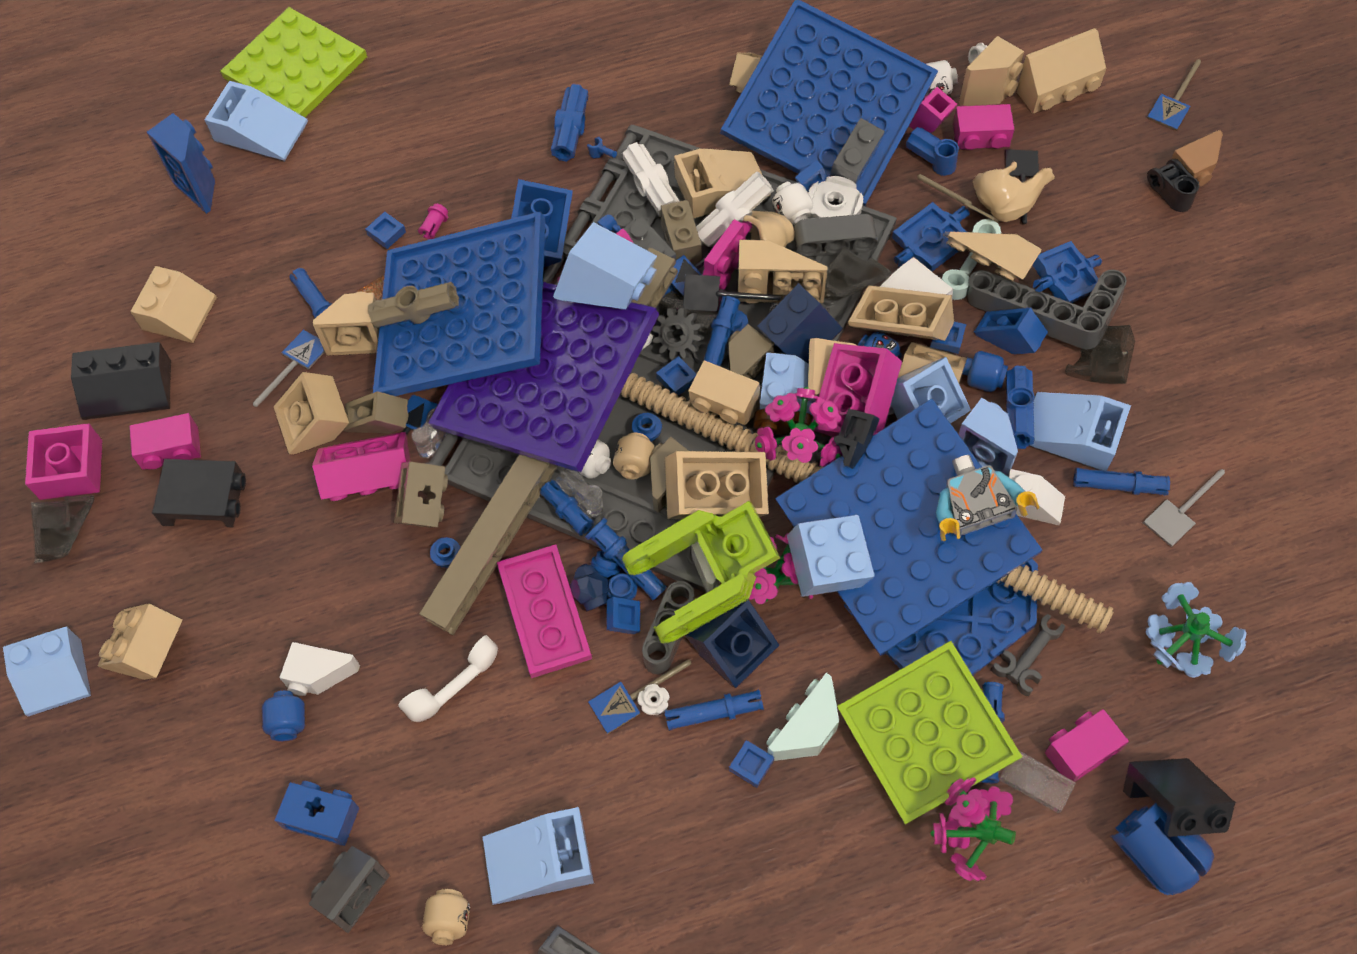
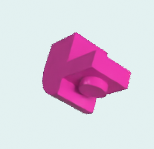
[909,87,957,133]

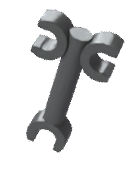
[991,614,1065,696]

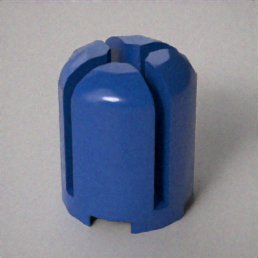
[1110,803,1214,895]

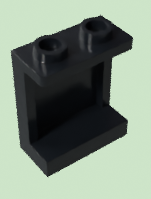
[152,459,246,528]
[1123,758,1236,837]

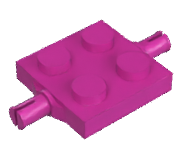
[702,219,753,291]

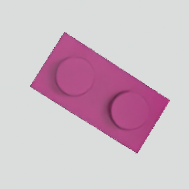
[953,104,1014,149]
[130,413,201,470]
[1045,709,1129,786]

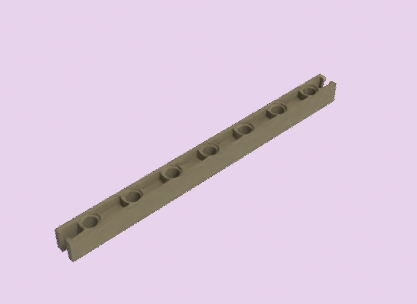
[419,247,678,636]

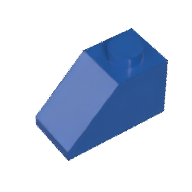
[974,307,1048,354]

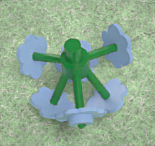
[1146,582,1246,677]

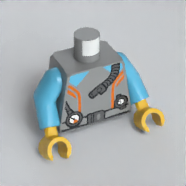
[936,455,1039,541]

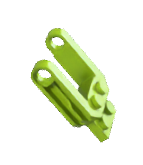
[622,501,780,643]

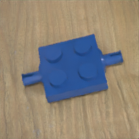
[892,202,970,271]
[1033,241,1102,303]

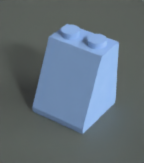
[553,222,657,309]

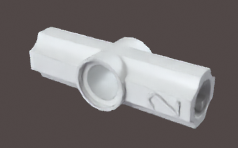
[622,142,679,217]
[696,172,774,247]

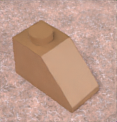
[1171,130,1223,187]

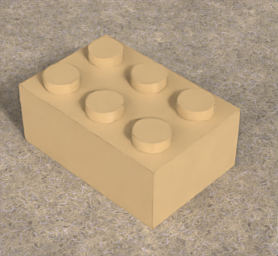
[665,451,769,519]

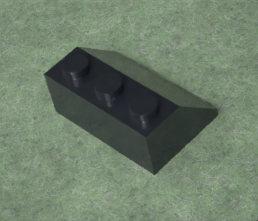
[71,342,171,420]

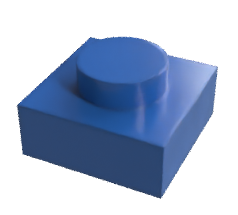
[795,160,827,192]
[366,212,406,249]
[930,322,966,354]
[656,356,697,396]
[607,597,640,635]
[729,740,775,788]

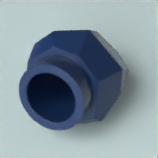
[570,564,608,612]

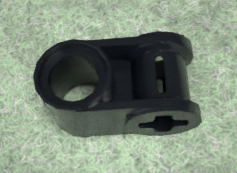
[1147,158,1199,212]

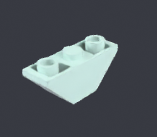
[766,673,839,761]

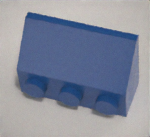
[147,113,215,214]
[511,179,573,267]

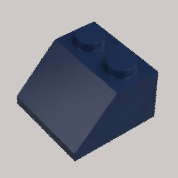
[757,283,843,364]
[685,599,779,688]

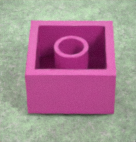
[25,423,102,500]

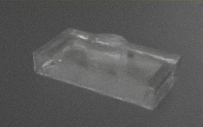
[999,751,1076,814]

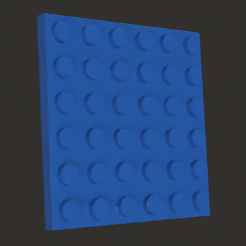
[720,0,939,206]
[373,211,545,396]
[775,399,1042,656]

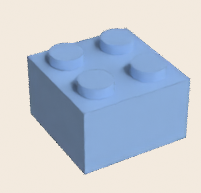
[787,515,875,597]

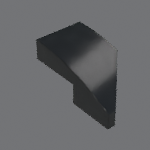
[834,408,880,469]

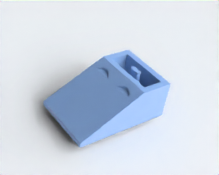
[205,81,308,161]
[1029,392,1131,471]
[483,807,594,905]

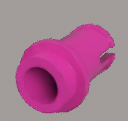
[418,204,448,240]

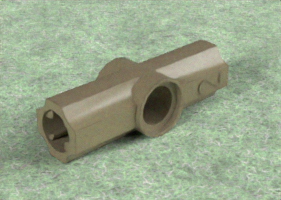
[368,282,459,328]

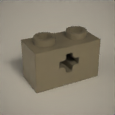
[661,200,702,265]
[394,461,448,528]

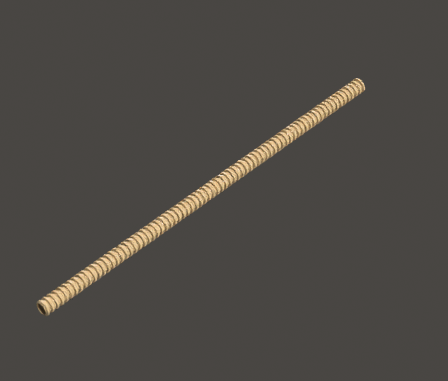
[621,373,1113,634]

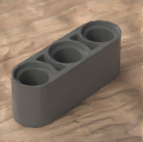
[793,214,878,257]
[642,581,694,674]

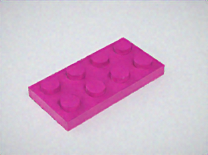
[497,544,592,678]

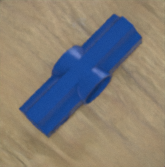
[551,84,588,161]
[1006,366,1035,449]

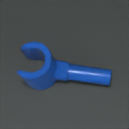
[587,137,617,158]
[597,215,622,233]

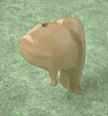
[973,162,1055,222]
[743,211,795,247]

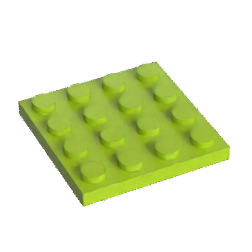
[220,7,367,117]
[837,641,1022,825]

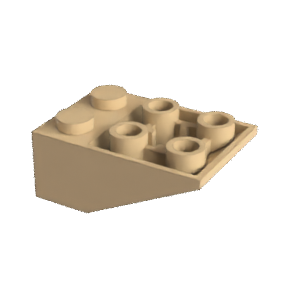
[674,148,771,218]
[943,232,1042,281]
[738,240,827,304]

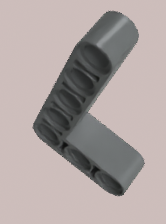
[967,270,1127,350]

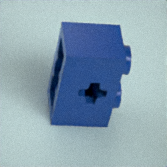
[275,781,359,846]

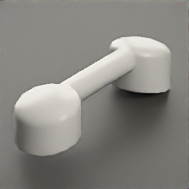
[398,635,498,722]

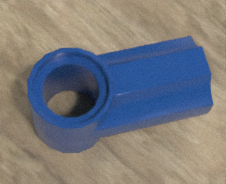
[906,127,959,176]

